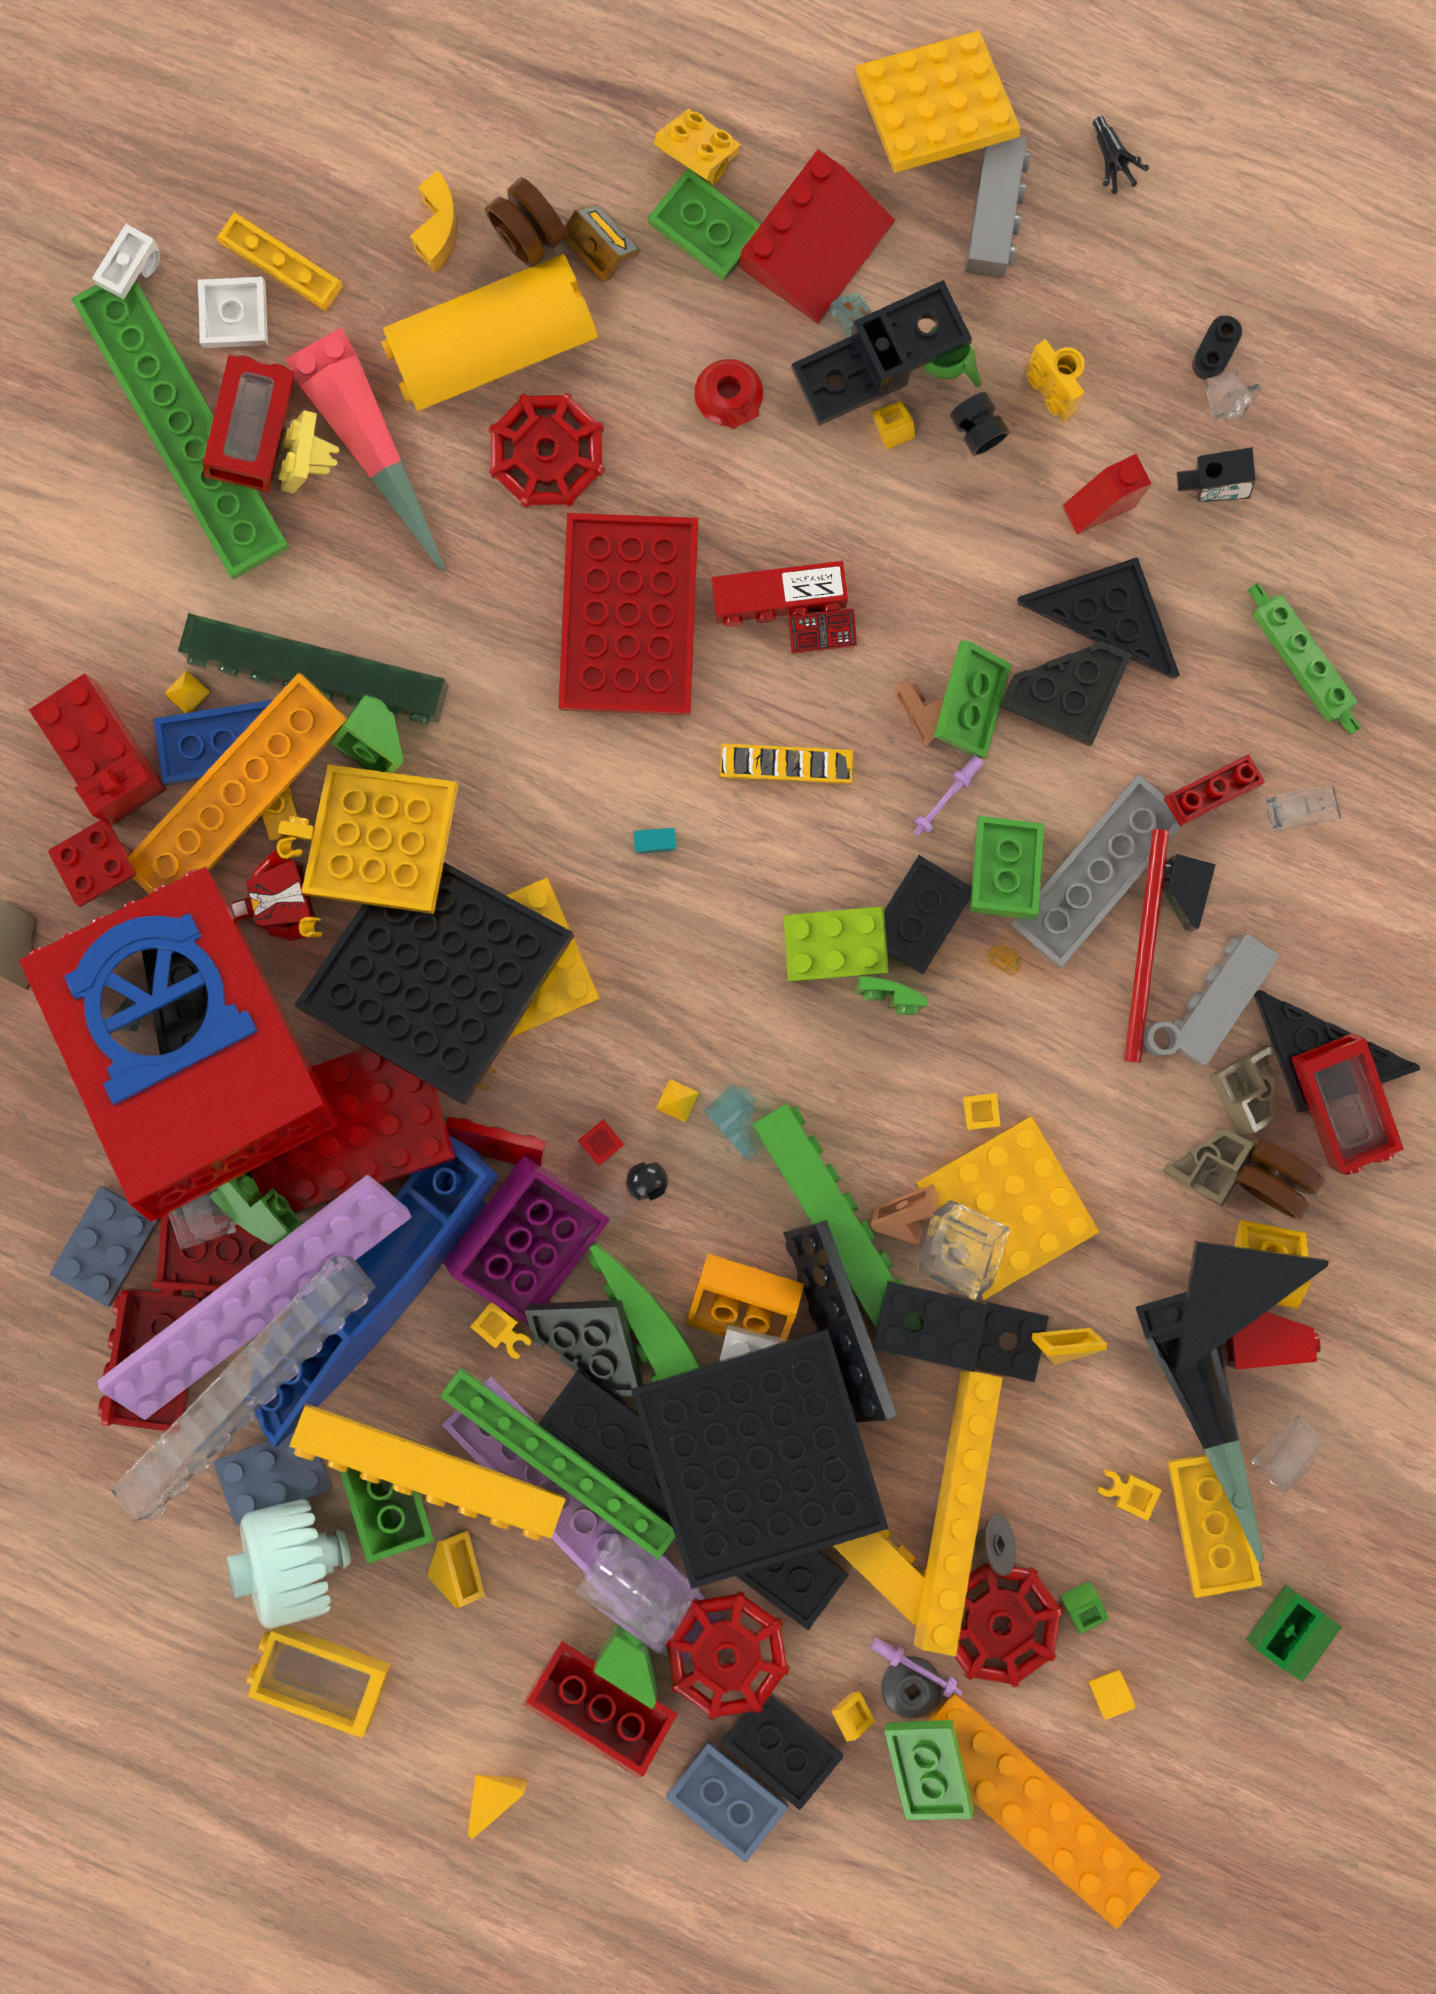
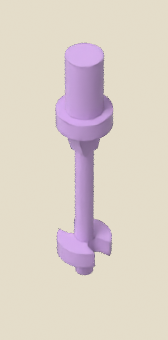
[913,755,984,837]
[870,1636,963,1698]

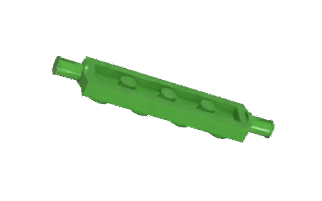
[1247,582,1361,736]

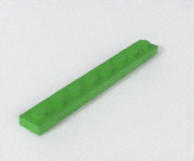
[439,1367,675,1560]

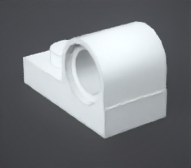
[92,224,160,299]

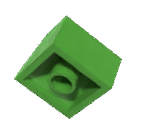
[330,694,404,773]
[593,1619,658,1709]

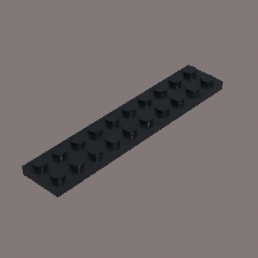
[538,1370,849,1630]

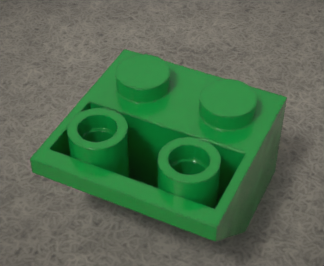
[1246,1584,1342,1682]

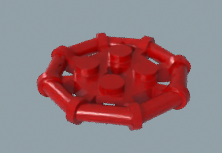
[488,392,605,508]
[954,1564,1064,1688]
[663,1591,790,1720]

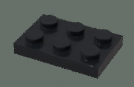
[884,855,971,975]
[721,1693,844,1810]

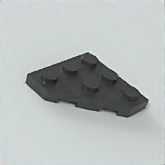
[1000,641,1132,746]
[524,1300,643,1396]

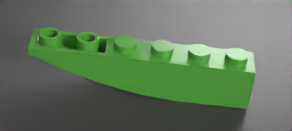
[588,1243,701,1381]

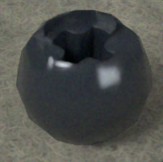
[626,1162,669,1201]

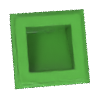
[1061,1582,1109,1634]

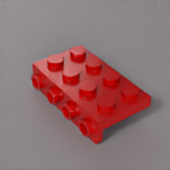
[152,1212,273,1298]
[98,1288,203,1433]

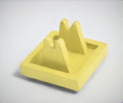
[277,410,339,494]

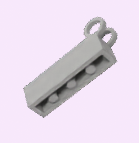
[1143,933,1280,1067]

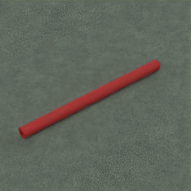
[1124,829,1170,1063]

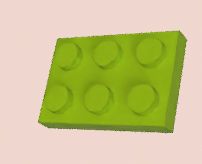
[784,906,889,982]

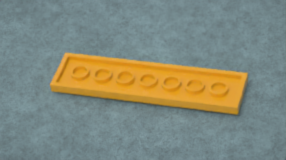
[128,673,348,894]
[927,1693,1161,1930]

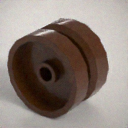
[485,177,567,267]
[1234,1140,1325,1220]

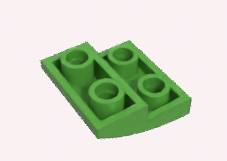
[856,976,928,1015]

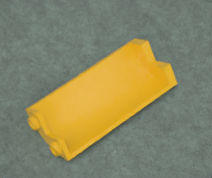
[381,254,599,411]

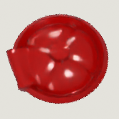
[694,359,763,429]

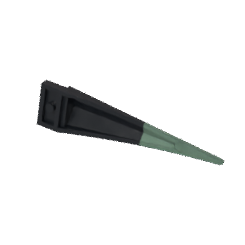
[1136,1292,1264,1563]

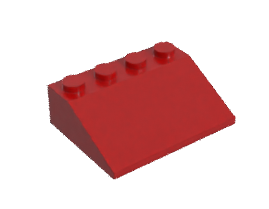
[740,149,895,324]

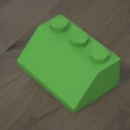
[340,1467,434,1564]

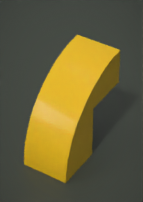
[410,170,458,273]

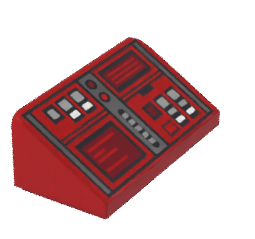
[788,608,857,654]

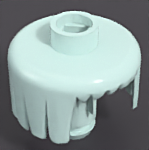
[227,1499,351,1629]

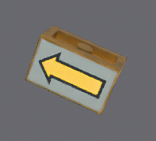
[564,204,641,282]

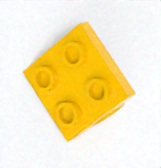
[653,108,741,185]
[1025,339,1085,422]

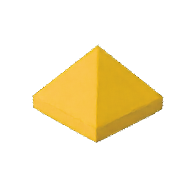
[164,670,211,713]
[656,1079,700,1123]

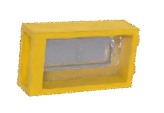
[246,1625,392,1739]

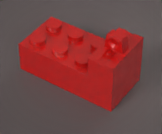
[29,673,167,826]

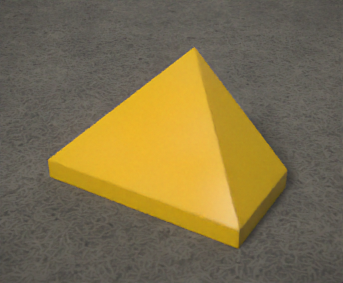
[1031,1327,1108,1365]
[427,1530,485,1608]
[468,1774,527,1840]

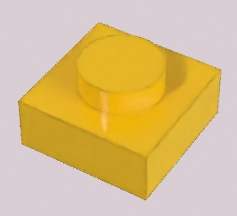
[278,816,315,842]
[962,1093,1001,1130]
[831,1691,876,1742]

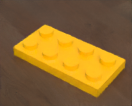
[1167,1454,1263,1598]

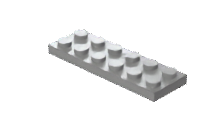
[1009,774,1182,969]

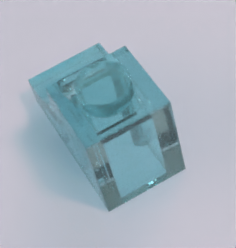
[703,1084,758,1161]

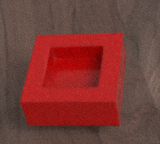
[577,1119,625,1166]

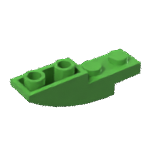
[209,1174,305,1246]

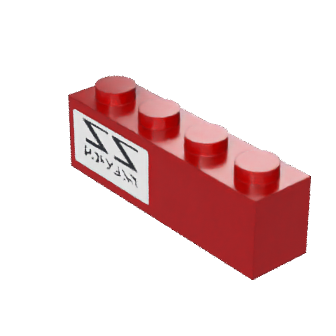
[711,561,848,627]

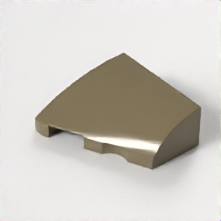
[0,899,37,990]
[1210,1045,1278,1135]
[1163,1128,1255,1207]

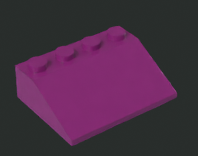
[443,1155,610,1325]

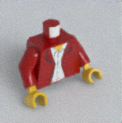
[232,837,322,941]

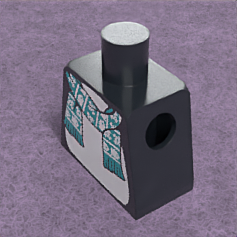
[1176,447,1255,502]

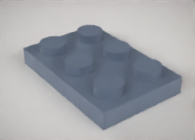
[50,1186,161,1307]
[213,1430,333,1526]
[665,1740,788,1863]

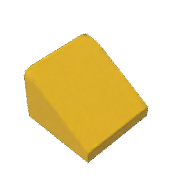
[871,401,916,449]
[1088,1669,1136,1720]

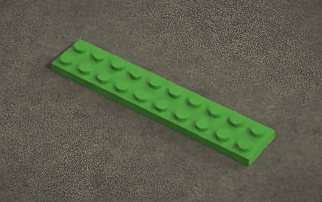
[71,280,290,580]

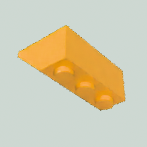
[685,1253,804,1340]

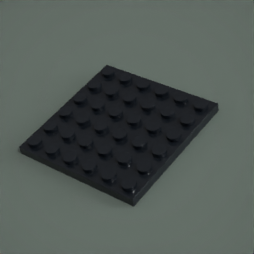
[295,862,574,1105]
[631,1328,889,1589]

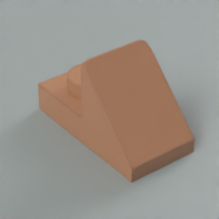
[894,678,945,748]
[870,1184,939,1244]

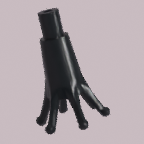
[1092,116,1149,194]

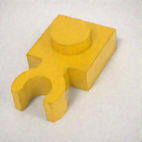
[470,1302,533,1359]
[1096,1469,1162,1521]

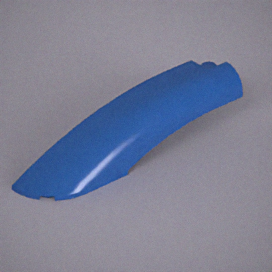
[253,1136,499,1447]

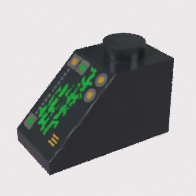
[1162,854,1216,932]

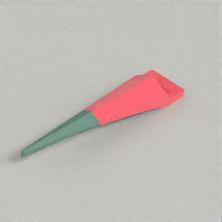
[284,328,444,570]

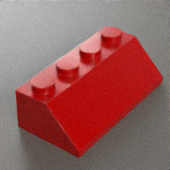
[522,1641,678,1778]

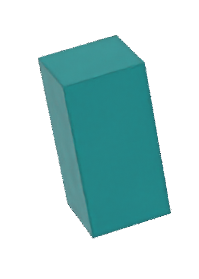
[633,828,677,854]

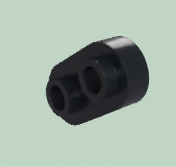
[1192,315,1242,380]

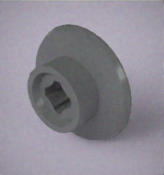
[975,1513,1016,1576]
[881,1657,942,1718]

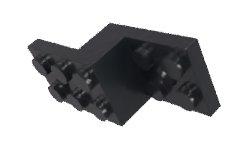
[791,280,972,426]
[873,1280,1049,1382]

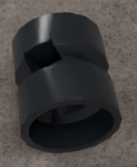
[950,392,1010,456]

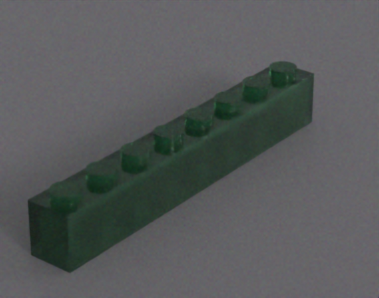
[178,613,449,725]

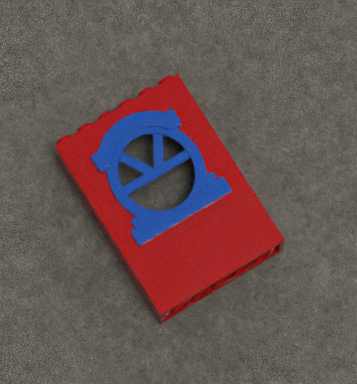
[19,866,339,1222]

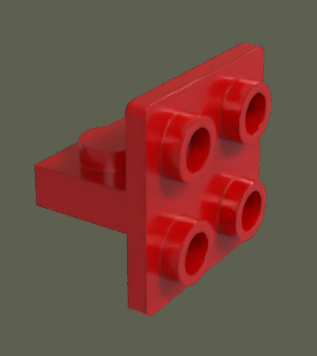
[48,818,136,907]

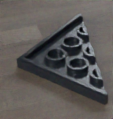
[1017,557,1180,679]
[1254,990,1421,1112]
[1175,1240,1329,1373]

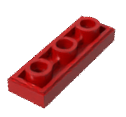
[1164,754,1265,827]
[446,1117,546,1167]

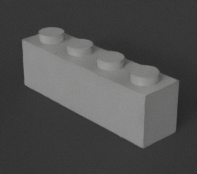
[965,137,1031,278]

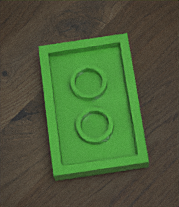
[647,168,761,282]
[934,641,1012,758]
[969,816,1044,920]
[884,1720,974,1820]

